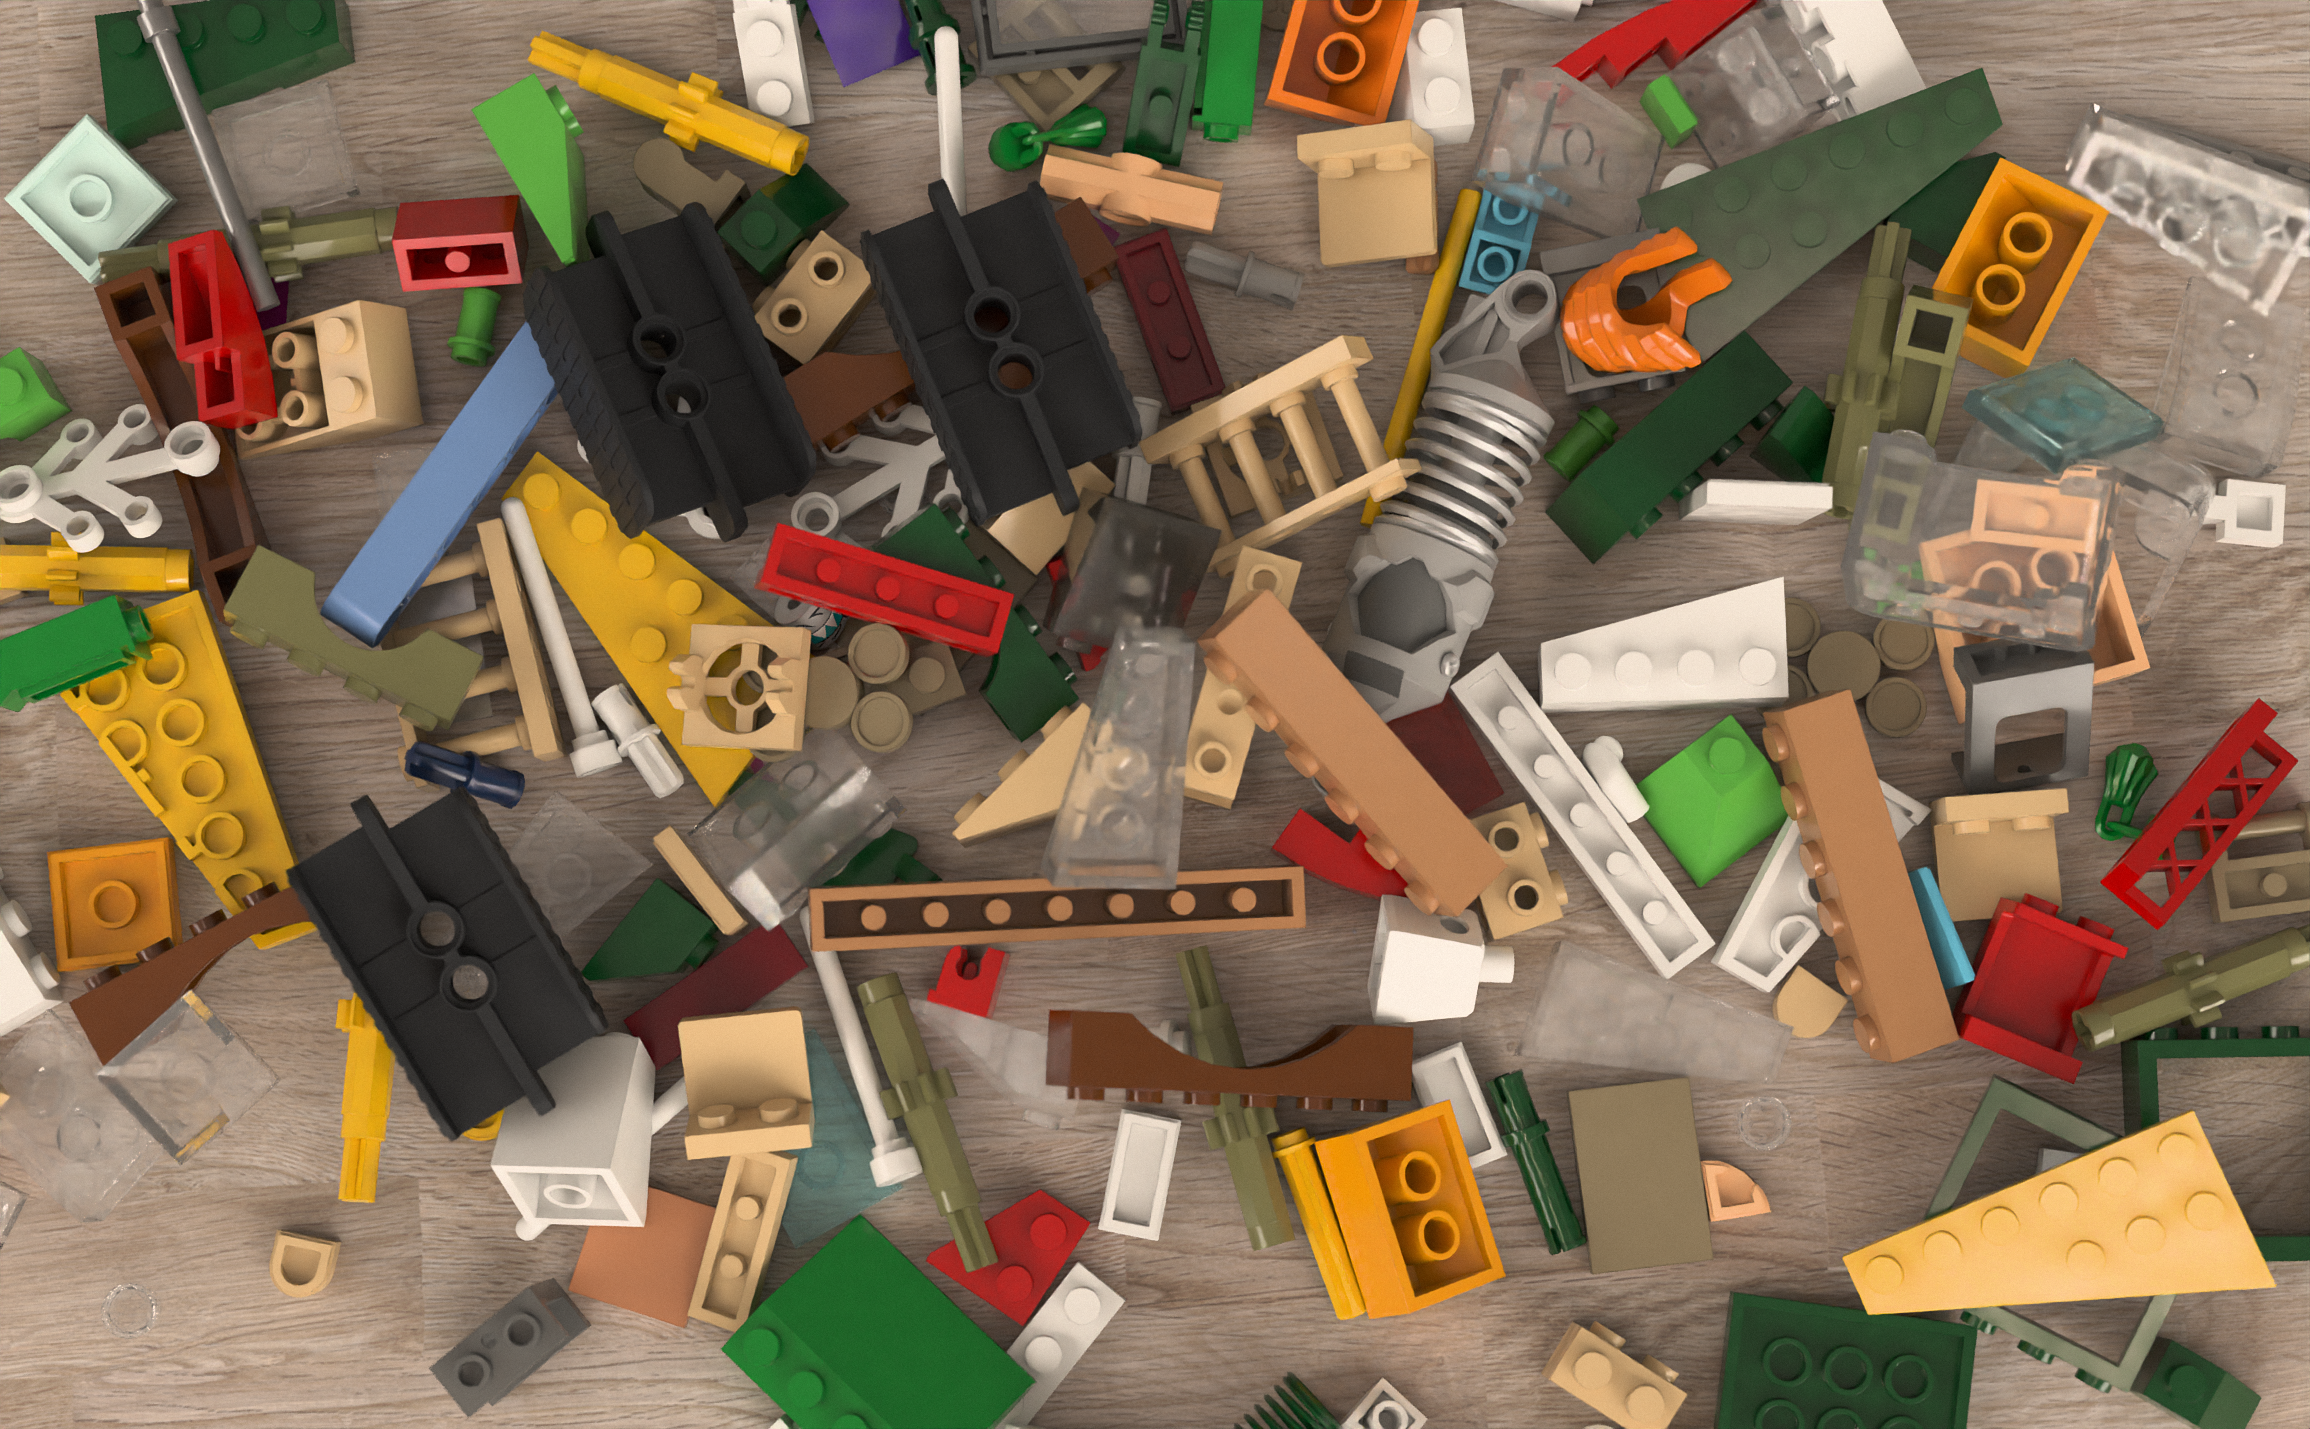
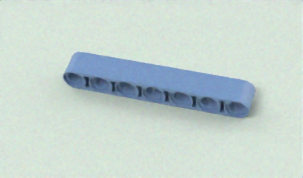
[320,321,558,649]

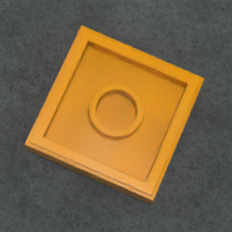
[47,837,183,973]

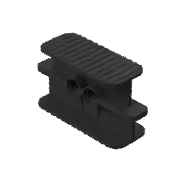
[859,179,1142,527]
[523,202,817,542]
[286,786,609,1142]

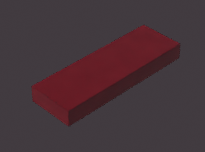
[1113,228,1226,416]
[623,916,810,1071]

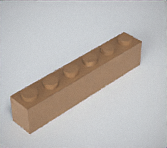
[1196,588,1508,917]
[1762,689,1960,1063]

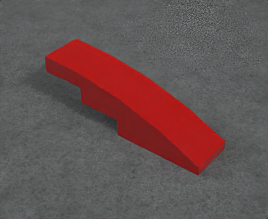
[1537,0,1762,107]

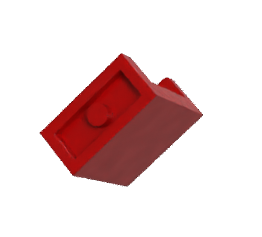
[1952,893,2129,1085]

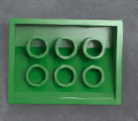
[721,1214,1037,1429]

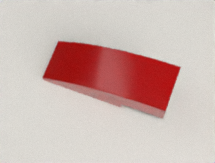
[168,229,278,430]
[1269,808,1408,901]

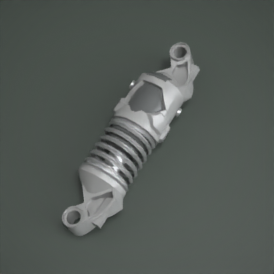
[1311,269,1560,798]

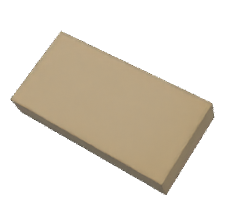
[653,825,751,936]

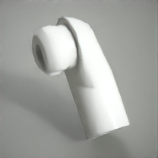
[1582,736,1650,823]

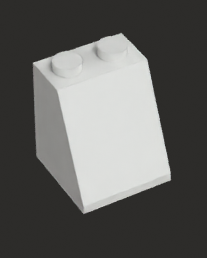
[490,1032,656,1227]

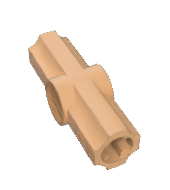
[1040,144,1223,235]

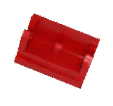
[926,945,1010,1019]

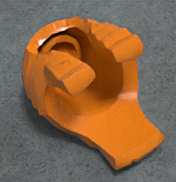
[1560,226,1732,373]

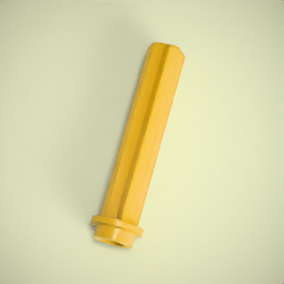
[1271,1127,1367,1320]

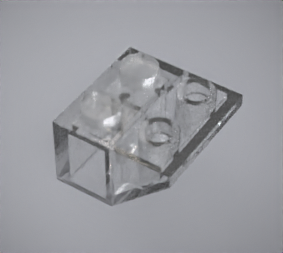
[1666,4,1841,169]

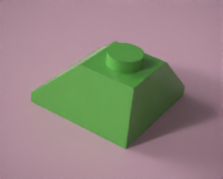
[1636,714,1788,888]

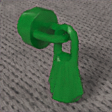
[988,103,1107,172]
[2095,743,2177,860]

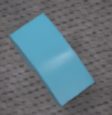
[1458,172,1547,295]

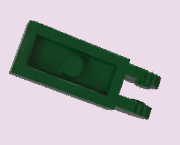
[1121,0,1205,167]

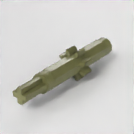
[98,205,399,283]
[1822,222,1912,519]
[2072,924,2310,1052]
[1175,945,1296,1251]
[856,972,999,1273]

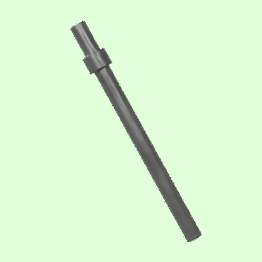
[136,0,280,312]

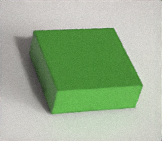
[1639,74,1698,149]

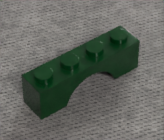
[871,503,1079,743]

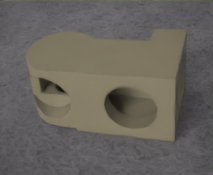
[633,138,752,235]

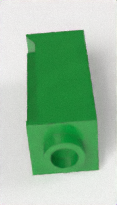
[1192,0,1263,143]
[0,594,154,712]

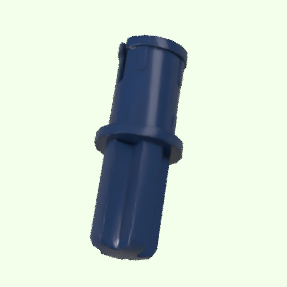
[404,741,525,809]

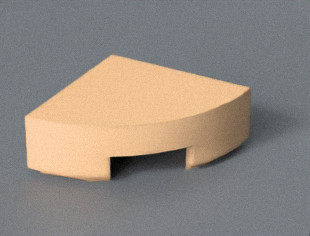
[1700,1160,1771,1222]

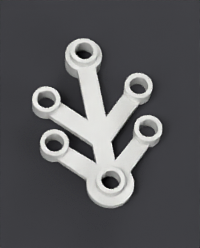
[0,404,220,553]
[791,404,969,539]

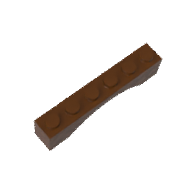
[783,197,1119,453]
[94,266,272,628]
[69,881,311,1067]
[1045,1010,1414,1113]

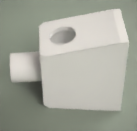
[1367,894,1514,1025]

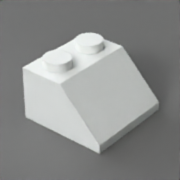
[1349,7,1475,146]

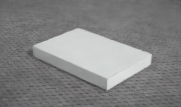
[1679,479,1833,525]

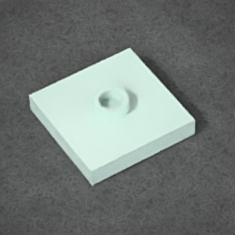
[4,114,178,284]

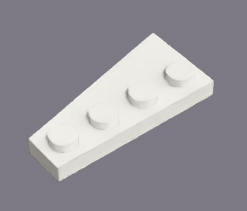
[1711,779,1932,993]

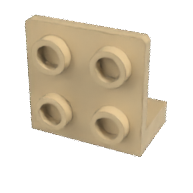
[1297,119,1437,268]
[1929,788,2069,922]
[678,1006,815,1160]

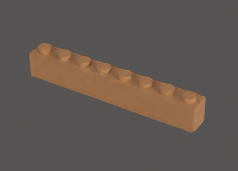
[808,864,1306,952]

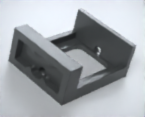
[1539,228,1686,404]
[1951,626,2094,795]
[429,1278,592,1418]

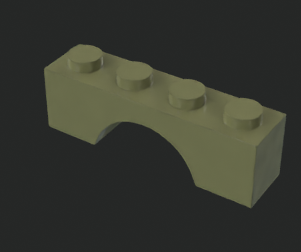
[1848,285,1974,544]
[223,545,484,732]

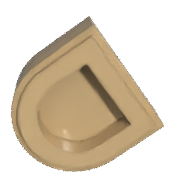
[1773,965,1848,1038]
[269,1229,341,1297]

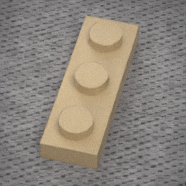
[687,1150,799,1332]

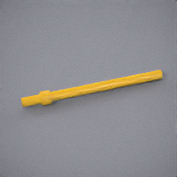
[1359,188,1483,529]

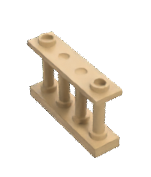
[1139,335,1423,579]
[380,518,568,793]
[1173,545,1302,811]

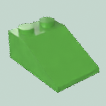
[471,73,591,268]

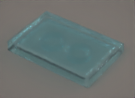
[1961,357,2164,475]
[781,1029,904,1249]

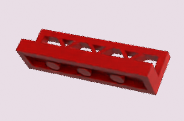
[754,523,1014,657]
[2100,698,2299,931]

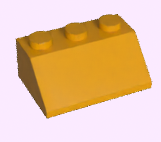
[1931,157,2110,384]
[1314,1099,1506,1319]

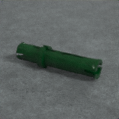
[1485,1069,1587,1255]

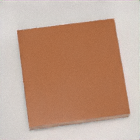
[568,1185,716,1328]

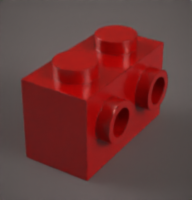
[392,195,529,292]

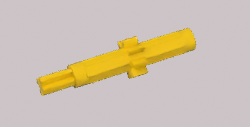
[528,30,809,176]
[0,531,194,605]
[335,992,395,1203]

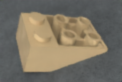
[234,300,423,460]
[952,702,1136,848]

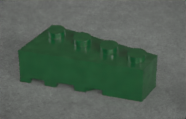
[95,0,355,150]
[1545,330,1793,564]

